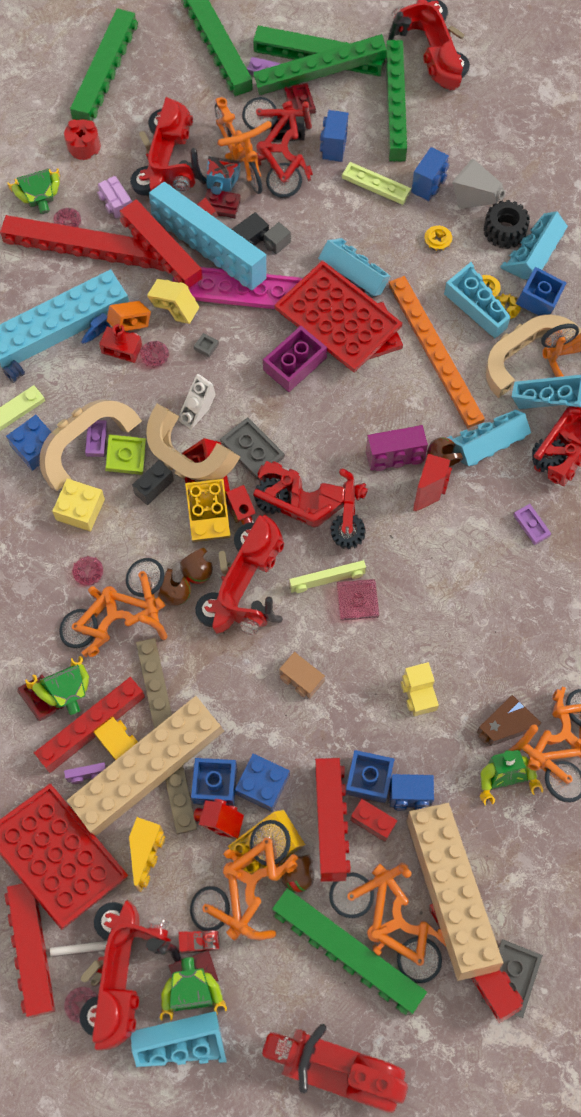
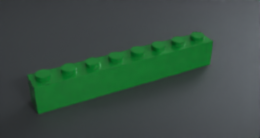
[181,0,253,97]
[70,8,138,121]
[253,25,385,77]
[253,34,387,96]
[385,40,407,162]
[272,888,427,1016]

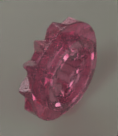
[53,208,81,227]
[140,341,169,368]
[72,555,103,585]
[64,987,97,1023]

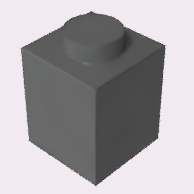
[264,222,291,255]

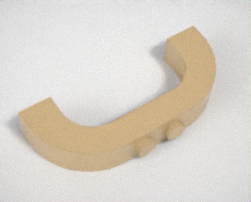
[485,315,581,398]
[39,400,142,491]
[146,404,240,482]

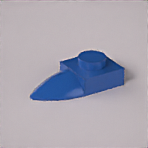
[81,313,110,344]

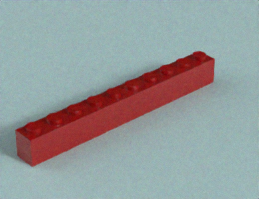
[0,215,165,272]

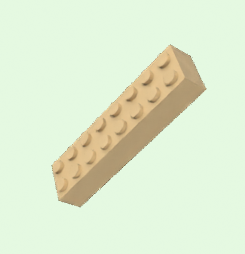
[67,696,225,836]
[406,803,503,981]

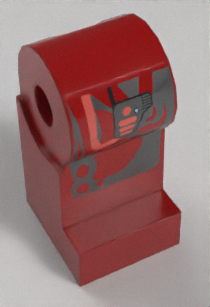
[179,931,219,954]

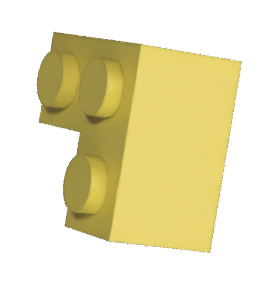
[147,279,200,324]
[401,662,439,717]

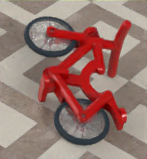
[242,97,313,198]

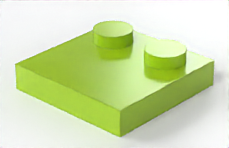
[105,434,146,475]

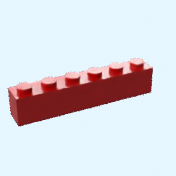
[120,199,203,288]
[34,676,145,773]
[315,758,351,882]
[5,883,56,1018]
[429,903,523,1024]

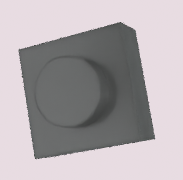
[194,333,219,358]

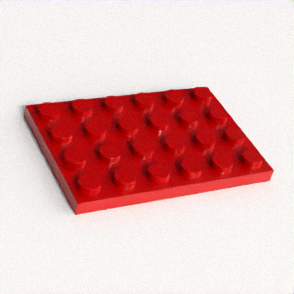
[274,260,403,373]
[0,783,129,930]

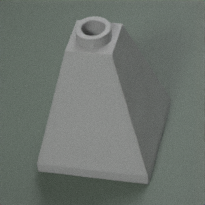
[452,159,505,209]

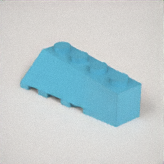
[500,211,568,280]
[318,238,391,296]
[444,262,510,339]
[512,375,581,409]
[446,410,531,466]
[131,1011,227,1067]

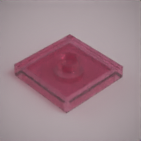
[337,579,379,621]

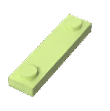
[342,162,411,205]
[0,385,45,431]
[289,560,366,593]

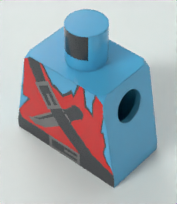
[207,156,240,195]

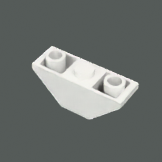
[178,374,216,430]

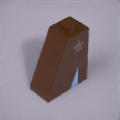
[477,695,542,746]

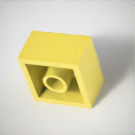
[52,479,105,532]

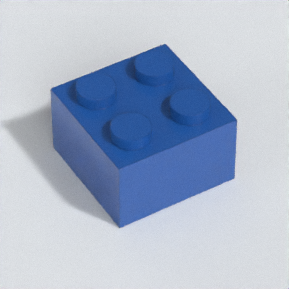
[320,110,349,162]
[411,147,450,201]
[515,266,567,316]
[6,414,51,471]
[346,750,394,803]
[235,753,290,812]
[191,758,238,806]
[389,774,434,811]

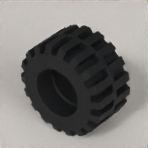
[483,200,530,249]

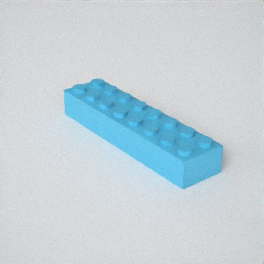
[149,182,266,290]
[0,269,129,369]

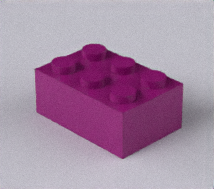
[263,326,327,392]
[366,425,428,471]

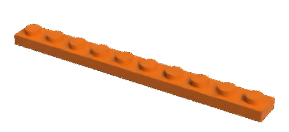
[388,276,485,429]

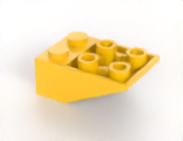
[185,479,230,542]
[228,810,305,874]
[129,817,166,892]

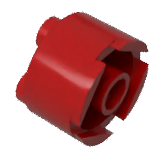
[64,120,101,160]

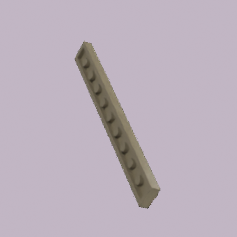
[136,638,197,835]

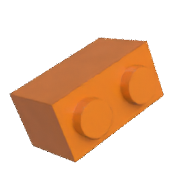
[107,301,151,331]

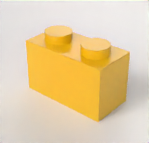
[94,717,138,761]

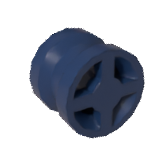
[2,360,25,383]

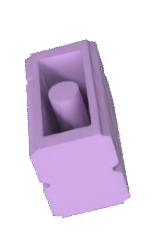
[97,176,132,219]

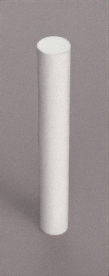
[50,941,107,956]

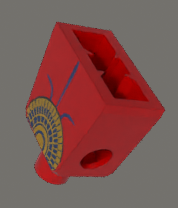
[225,485,256,525]

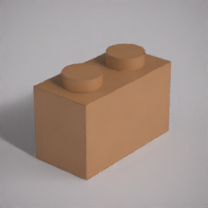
[279,652,325,699]

